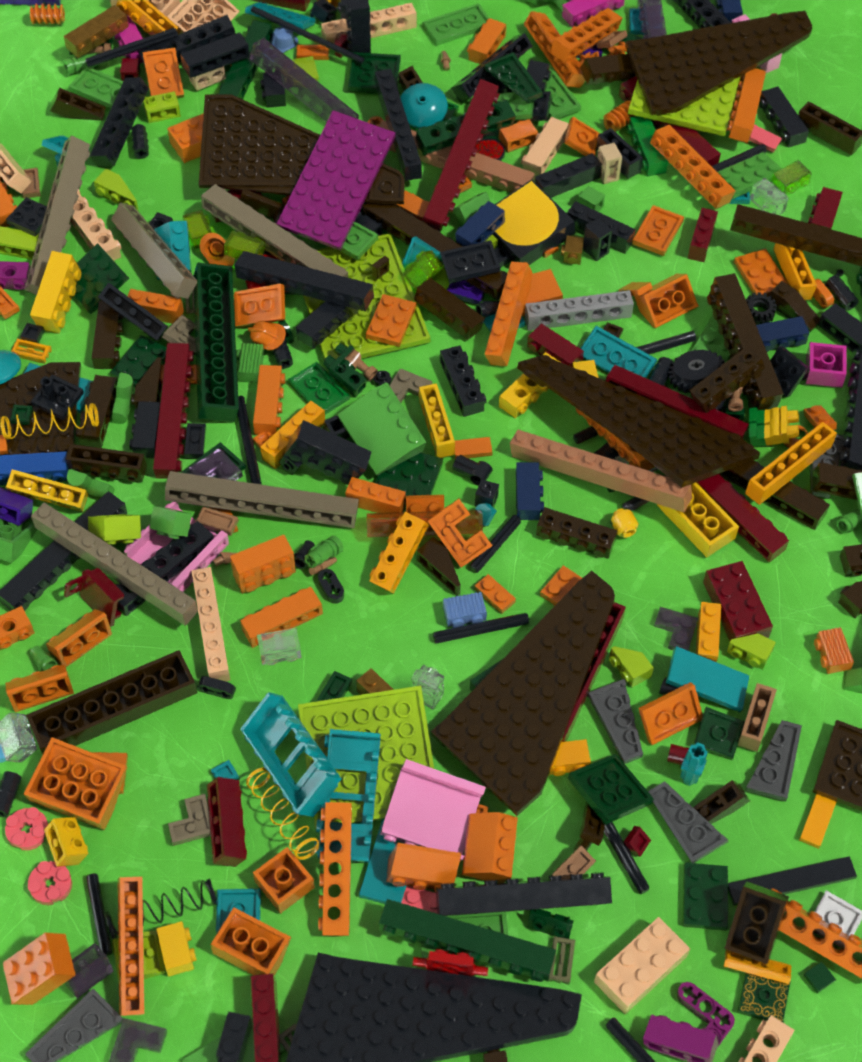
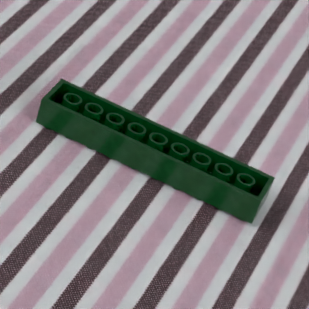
[193,262,239,422]

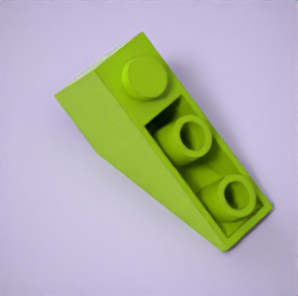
[94,169,139,211]

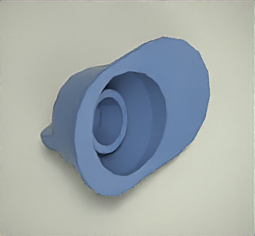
[265,27,298,56]

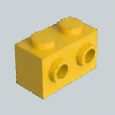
[44,817,89,867]
[156,921,197,977]

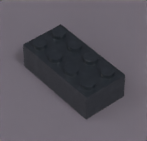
[284,420,372,484]

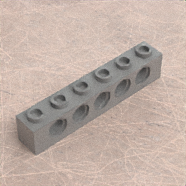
[524,290,634,331]

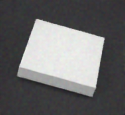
[814,890,862,949]

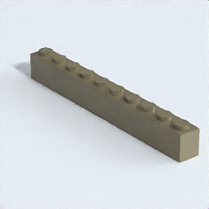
[24,135,90,295]
[201,184,348,278]
[165,471,359,528]
[31,503,198,626]

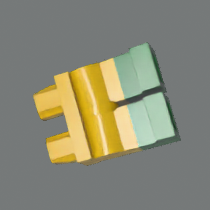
[749,406,799,447]

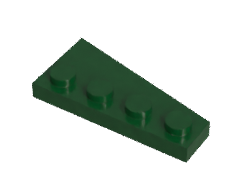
[484,52,543,103]

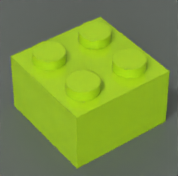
[88,514,141,544]

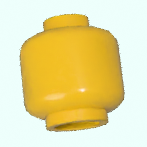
[610,508,639,538]

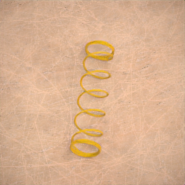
[1,403,99,440]
[246,768,320,860]

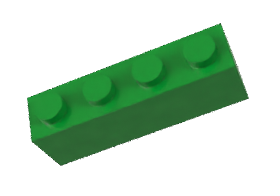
[627,116,668,177]

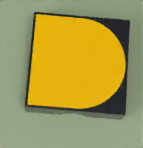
[493,179,575,265]

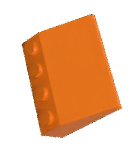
[24,737,127,830]

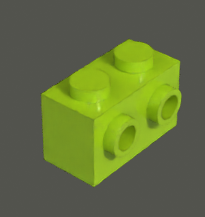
[143,91,181,123]

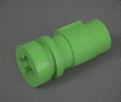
[63,53,99,75]
[304,536,343,568]

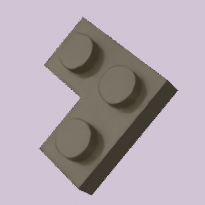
[162,315,196,355]
[389,368,433,403]
[168,794,211,846]

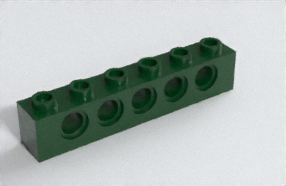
[415,100,516,156]

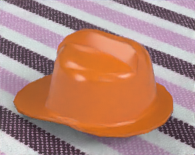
[199,233,235,266]
[248,321,286,350]

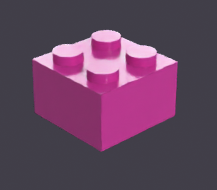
[806,342,847,388]

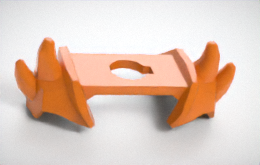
[579,41,628,65]

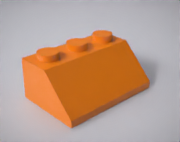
[634,274,698,328]
[46,609,112,667]
[5,664,74,712]
[462,812,518,883]
[386,843,461,892]
[211,907,291,976]

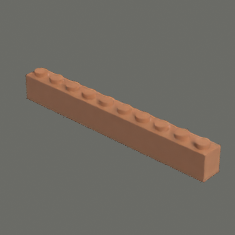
[379,120,535,193]
[510,430,692,512]

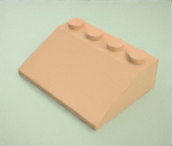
[167,0,240,35]

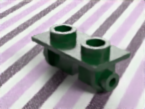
[527,909,574,939]

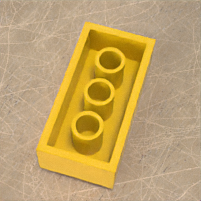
[30,251,81,334]
[657,482,739,558]

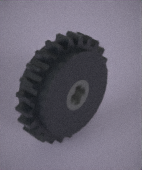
[668,350,725,393]

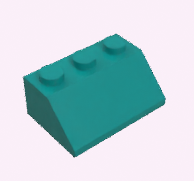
[154,220,192,280]

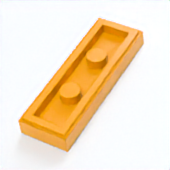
[799,794,836,849]
[724,949,792,984]

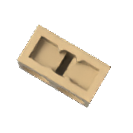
[189,66,226,91]
[597,143,622,184]

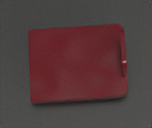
[64,568,124,627]

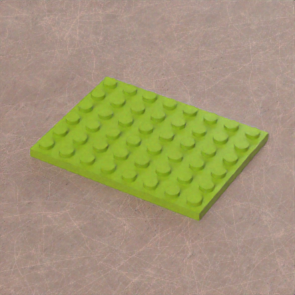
[303,233,431,359]

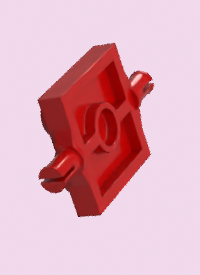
[413,949,489,977]

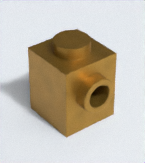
[561,236,584,265]

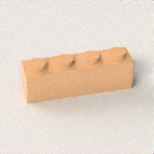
[521,117,569,176]
[0,143,32,193]

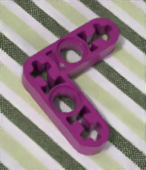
[677,982,735,1050]

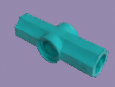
[680,743,708,786]

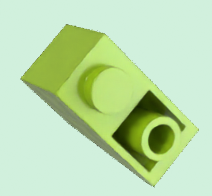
[727,633,776,670]
[609,646,654,688]

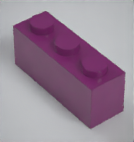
[643,1015,718,1062]

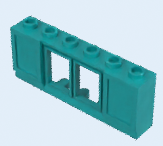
[240,692,341,817]
[314,729,381,863]

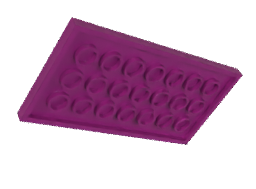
[277,110,396,251]

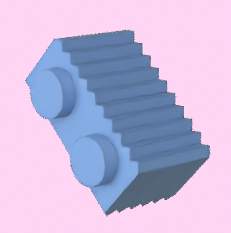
[443,592,487,628]

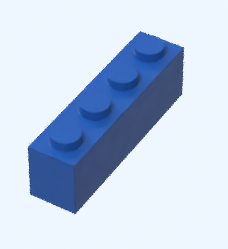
[0,451,69,486]

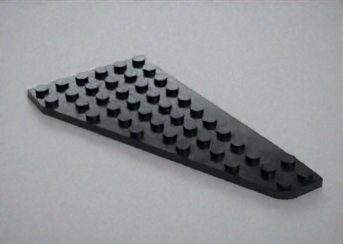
[286,952,582,1062]

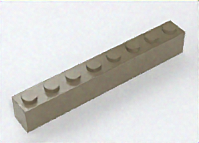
[111,202,198,299]

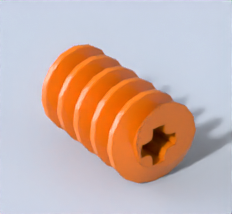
[30,3,65,25]
[603,100,635,132]

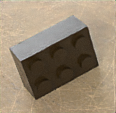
[724,882,789,964]

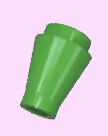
[836,509,862,533]
[30,646,58,671]

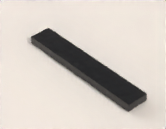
[728,856,857,906]

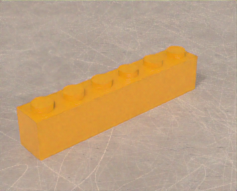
[745,422,837,505]

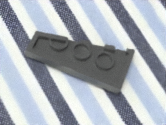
[648,781,729,863]

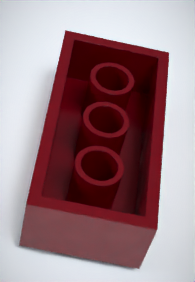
[703,561,773,641]

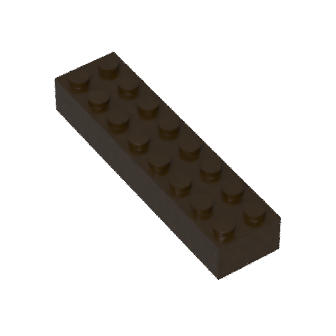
[707,273,784,410]
[26,650,197,754]

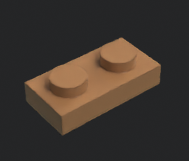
[550,845,596,879]

